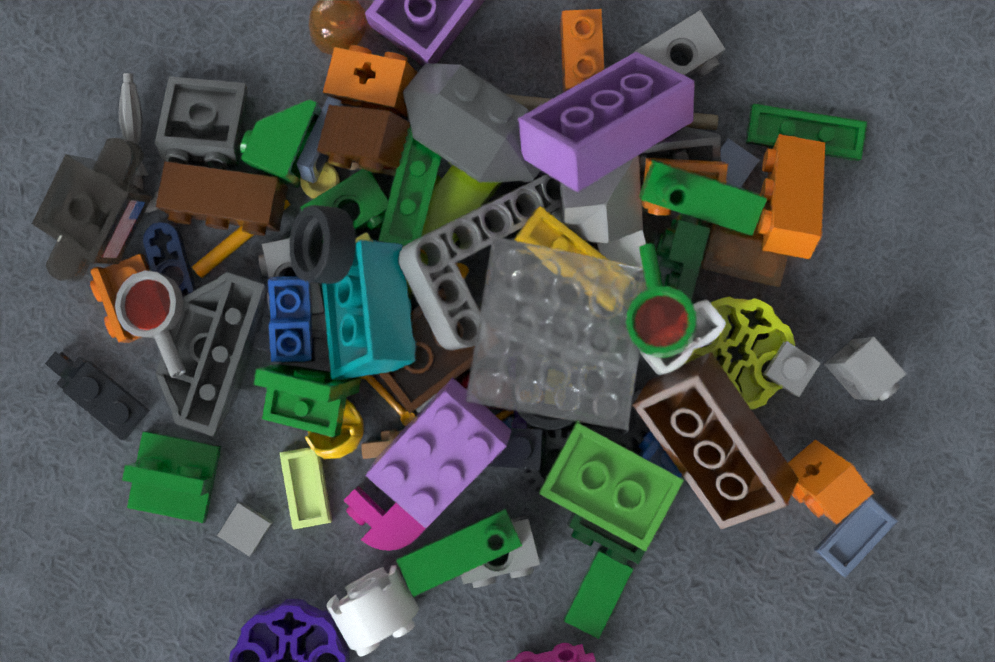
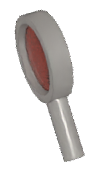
[115,271,186,378]

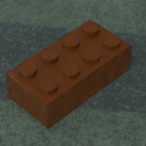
[633,352,799,530]

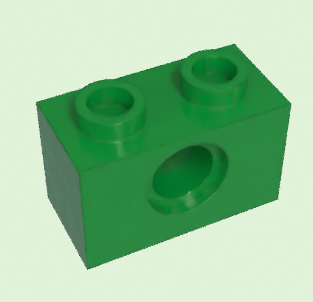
[300,169,388,244]

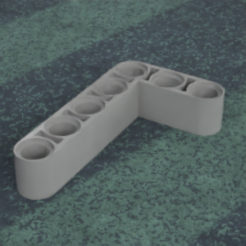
[399,174,562,350]

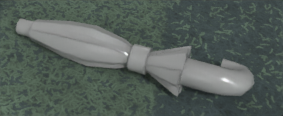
[119,73,159,213]

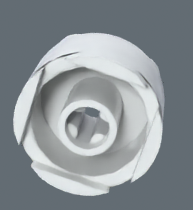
[326,565,419,656]

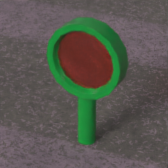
[626,244,697,358]

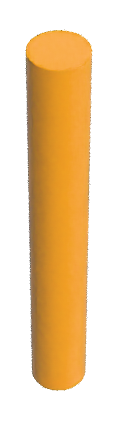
[192,199,291,278]

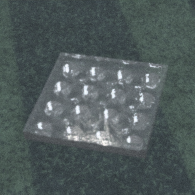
[466,237,647,429]

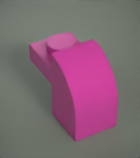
[343,486,426,550]

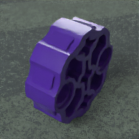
[229,599,350,662]

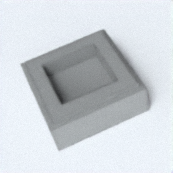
[217,502,273,557]

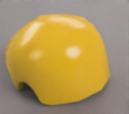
[305,399,364,459]

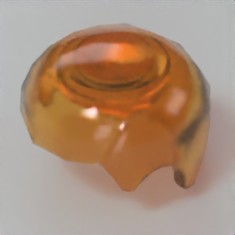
[308,0,367,55]

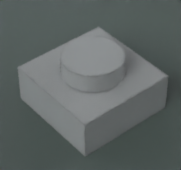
[763,341,821,397]

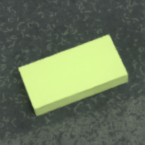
[280,447,332,529]

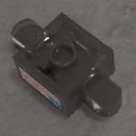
[32,137,153,281]

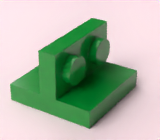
[254,363,361,437]
[122,431,221,523]

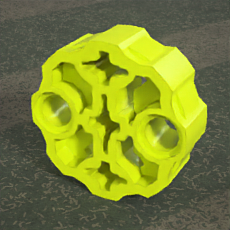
[684,296,795,409]

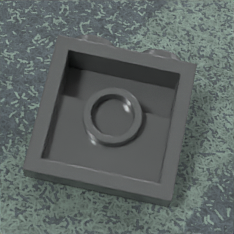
[155,77,248,170]

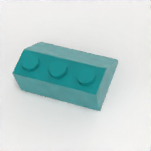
[322,240,416,380]

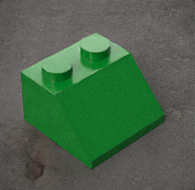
[240,99,322,188]

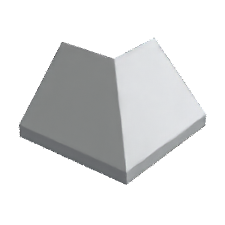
[560,156,643,244]

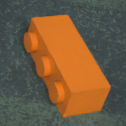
[758,134,825,259]

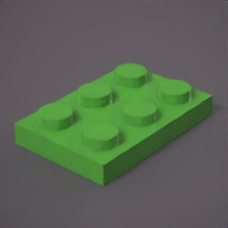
[539,422,684,551]

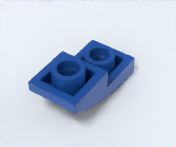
[268,276,312,362]

